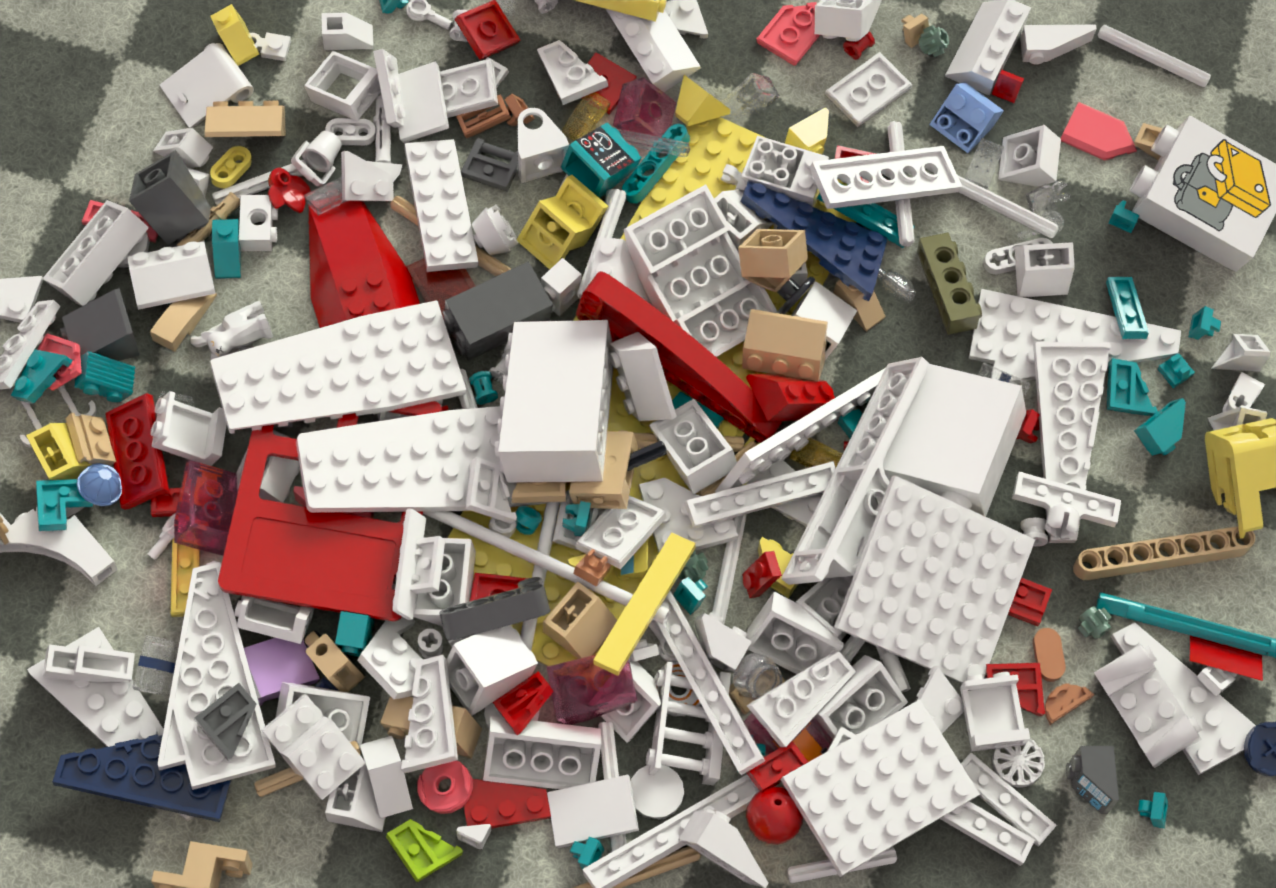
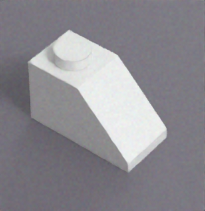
[153,128,213,168]

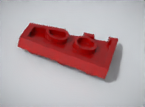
[464,778,551,829]

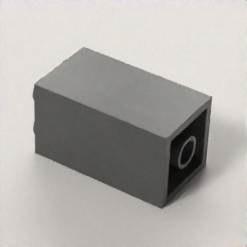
[443,261,553,361]

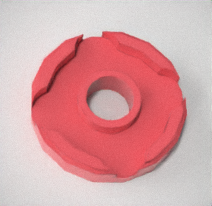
[417,761,473,814]

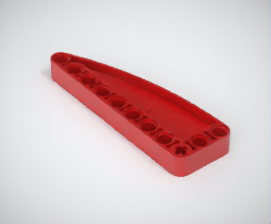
[576,271,782,443]

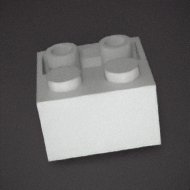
[714,189,774,252]
[1014,242,1074,297]
[694,612,752,673]
[325,764,386,832]

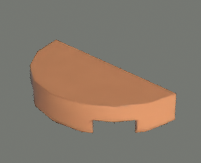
[1045,683,1094,725]

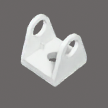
[518,108,569,183]

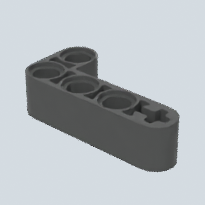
[439,577,551,640]

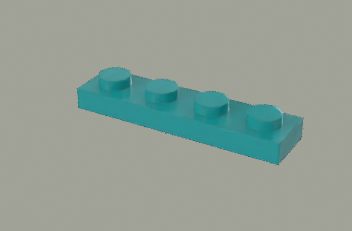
[816,182,915,248]

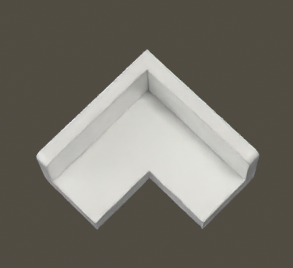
[360,736,413,818]

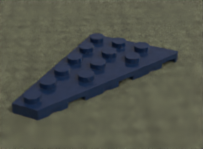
[740,180,888,301]
[52,734,232,822]

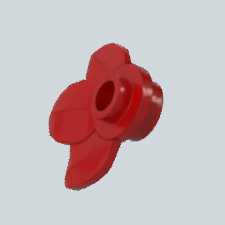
[268,168,311,214]

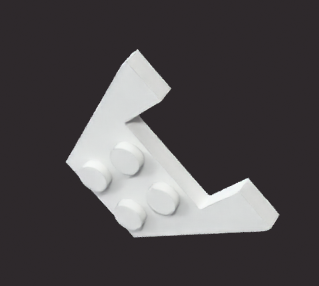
[357,617,423,699]

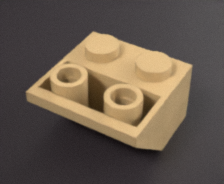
[543,581,617,665]

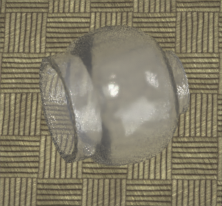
[733,653,783,700]

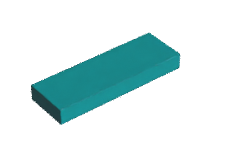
[1106,277,1149,339]

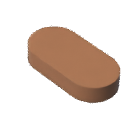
[1033,628,1066,682]

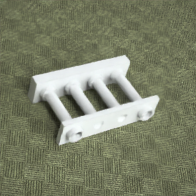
[646,662,731,785]

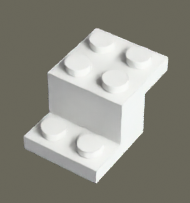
[261,694,366,800]

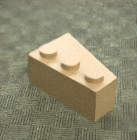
[380,696,482,759]

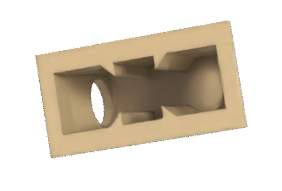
[305,631,365,692]

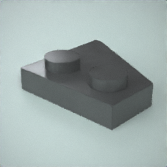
[194,683,257,761]

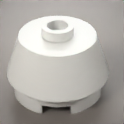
[472,204,519,255]

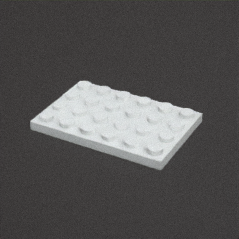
[780,699,980,877]

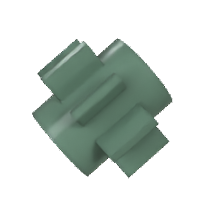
[919,25,949,57]
[678,550,709,583]
[1078,606,1112,640]

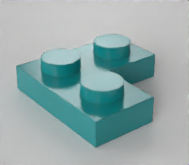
[36,479,93,531]

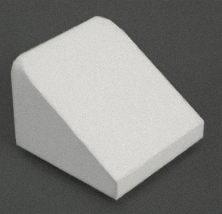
[456,824,491,849]

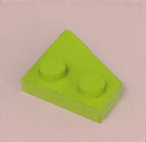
[386,819,463,883]

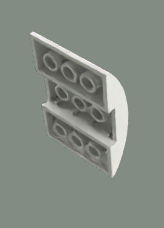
[624,185,778,357]

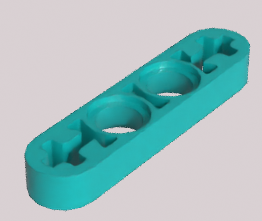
[622,124,690,204]

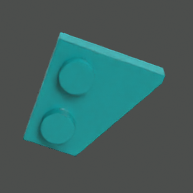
[11,349,73,404]
[1106,358,1158,416]

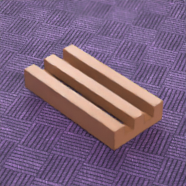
[456,94,511,138]

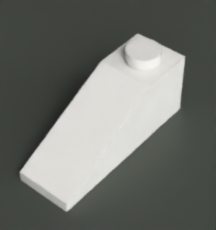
[1020,25,1097,64]

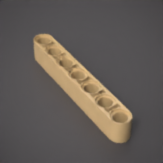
[1073,526,1255,580]

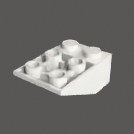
[741,135,829,207]

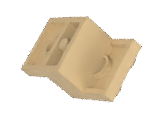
[151,841,253,888]

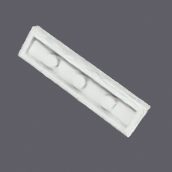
[961,753,1057,847]

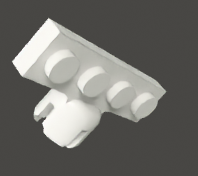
[1012,472,1121,539]

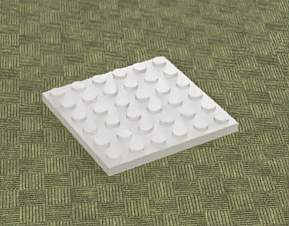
[834,476,1035,684]

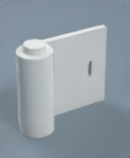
[160,43,254,128]

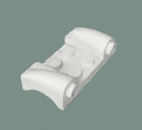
[1094,644,1202,768]

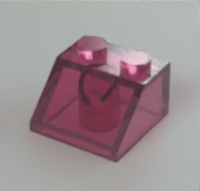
[613,77,676,143]

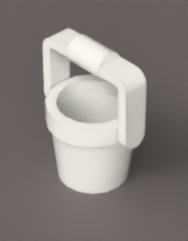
[291,131,342,187]

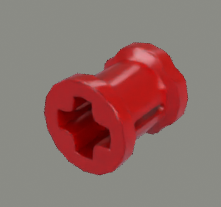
[843,31,875,60]

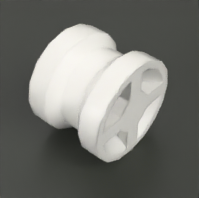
[1021,518,1048,546]

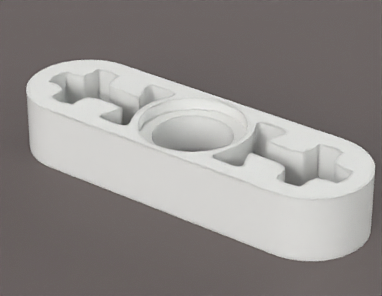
[983,238,1053,275]

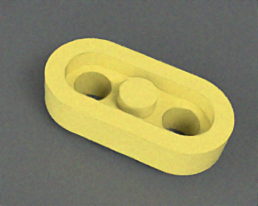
[210,146,251,188]

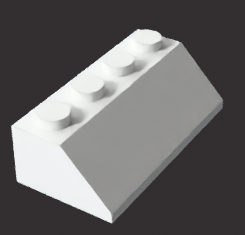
[945,0,1031,95]
[606,9,701,94]
[43,200,149,306]
[483,716,601,789]

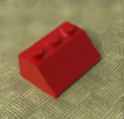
[746,374,835,421]

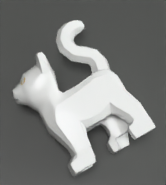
[190,301,273,360]

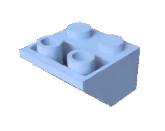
[929,82,1004,153]

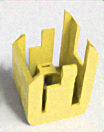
[1205,418,1276,539]

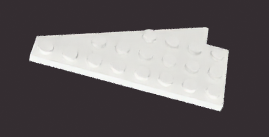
[968,289,1181,383]
[158,562,276,790]

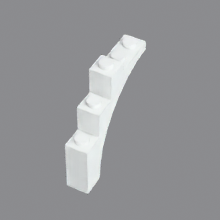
[0,509,118,586]

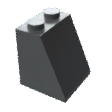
[129,150,211,245]
[60,288,140,361]

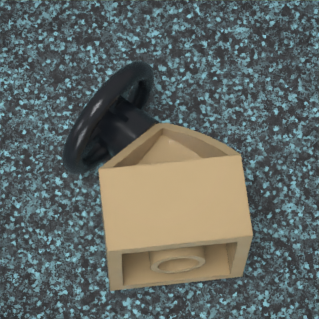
[738,229,815,314]

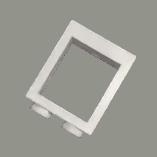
[304,51,381,121]

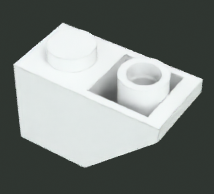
[322,13,373,51]

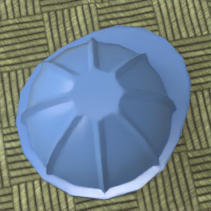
[77,463,122,506]

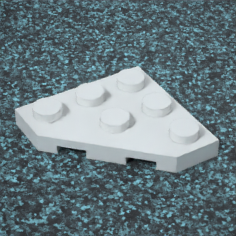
[639,478,738,552]

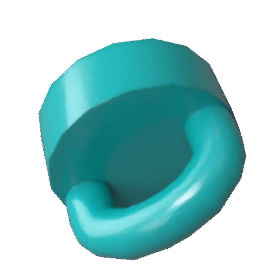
[515,506,542,535]

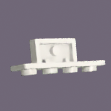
[393,509,445,620]

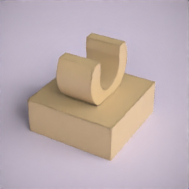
[901,13,929,48]

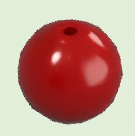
[746,787,803,845]

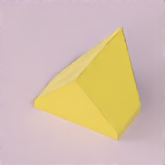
[675,75,730,126]

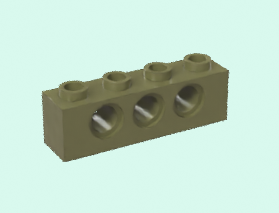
[917,232,982,335]

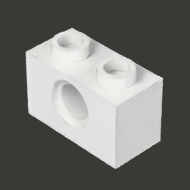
[239,195,278,251]
[541,258,581,316]

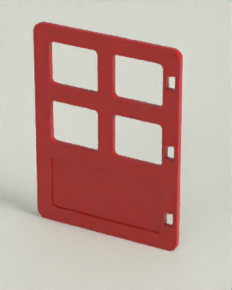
[218,401,442,622]

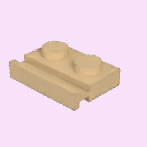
[65,413,116,467]

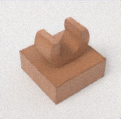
[504,94,535,126]
[573,549,611,587]

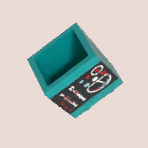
[560,122,642,198]

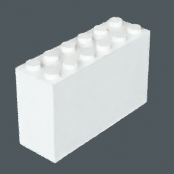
[495,320,613,483]

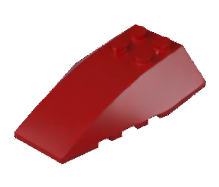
[309,197,420,328]

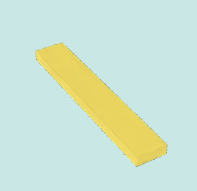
[593,532,696,676]

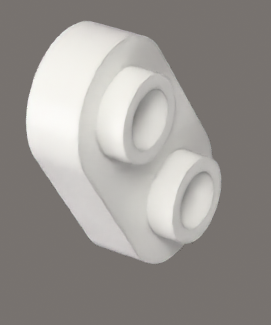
[325,118,376,146]

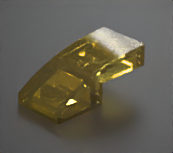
[561,92,610,141]

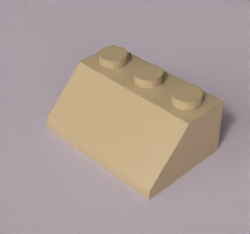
[205,101,286,137]
[742,309,828,382]

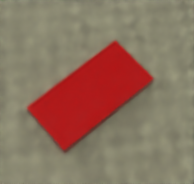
[105,393,169,510]

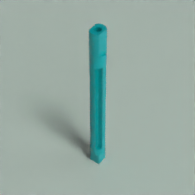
[1096,592,1276,658]

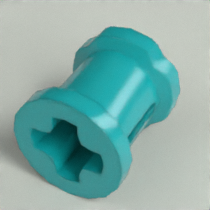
[469,371,498,405]

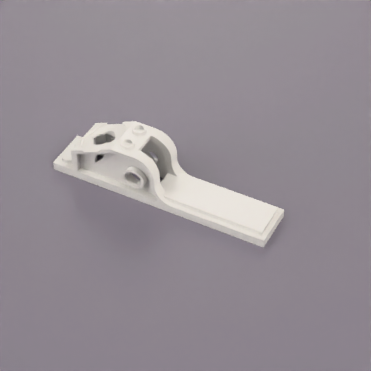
[781,357,929,585]

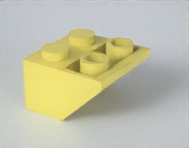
[26,423,91,480]

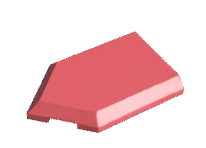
[756,2,820,66]
[1061,102,1137,161]
[37,333,82,391]

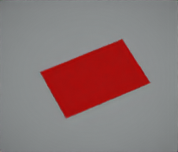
[1190,635,1263,681]

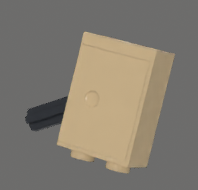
[569,430,667,509]

